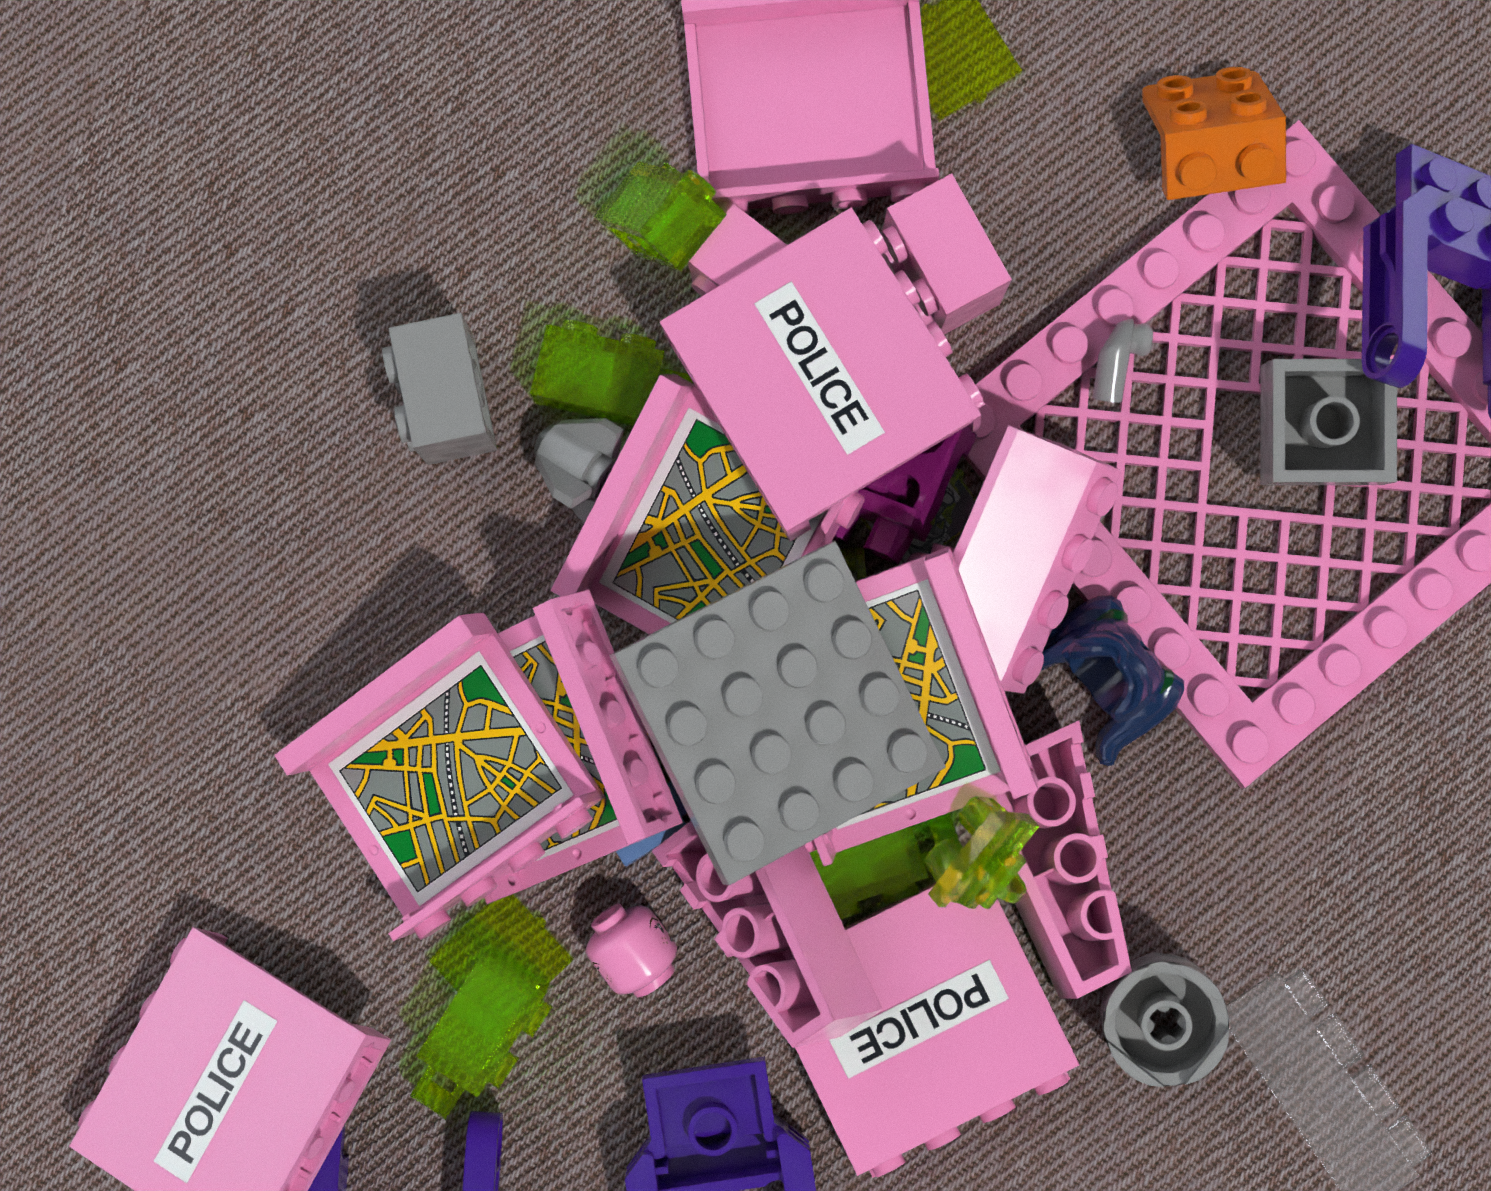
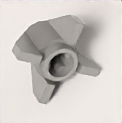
[534,418,626,522]

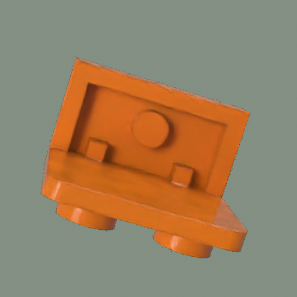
[1142,67,1286,200]

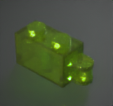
[593,161,727,271]
[530,319,694,426]
[810,813,962,919]
[410,946,553,1120]

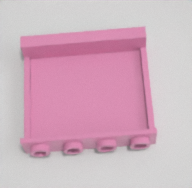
[681,0,939,220]

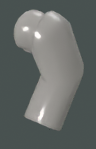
[1092,319,1153,403]

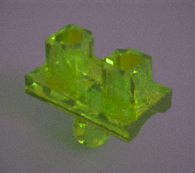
[923,796,1040,909]

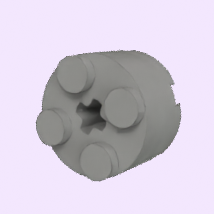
[1100,952,1229,1087]

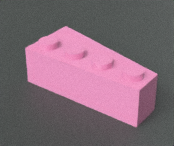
[652,821,883,1048]

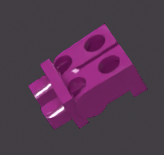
[833,426,977,565]

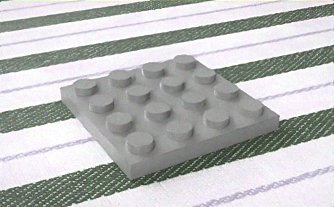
[609,541,946,885]

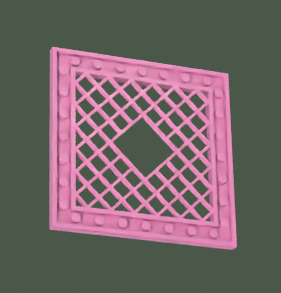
[963,120,1491,788]

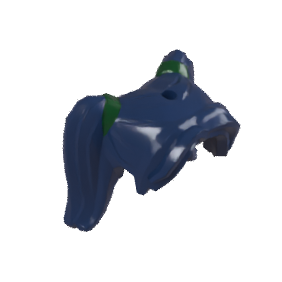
[1041,595,1185,766]

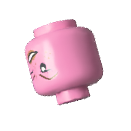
[586,904,677,998]

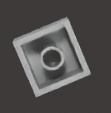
[382,313,498,465]
[1260,359,1397,485]

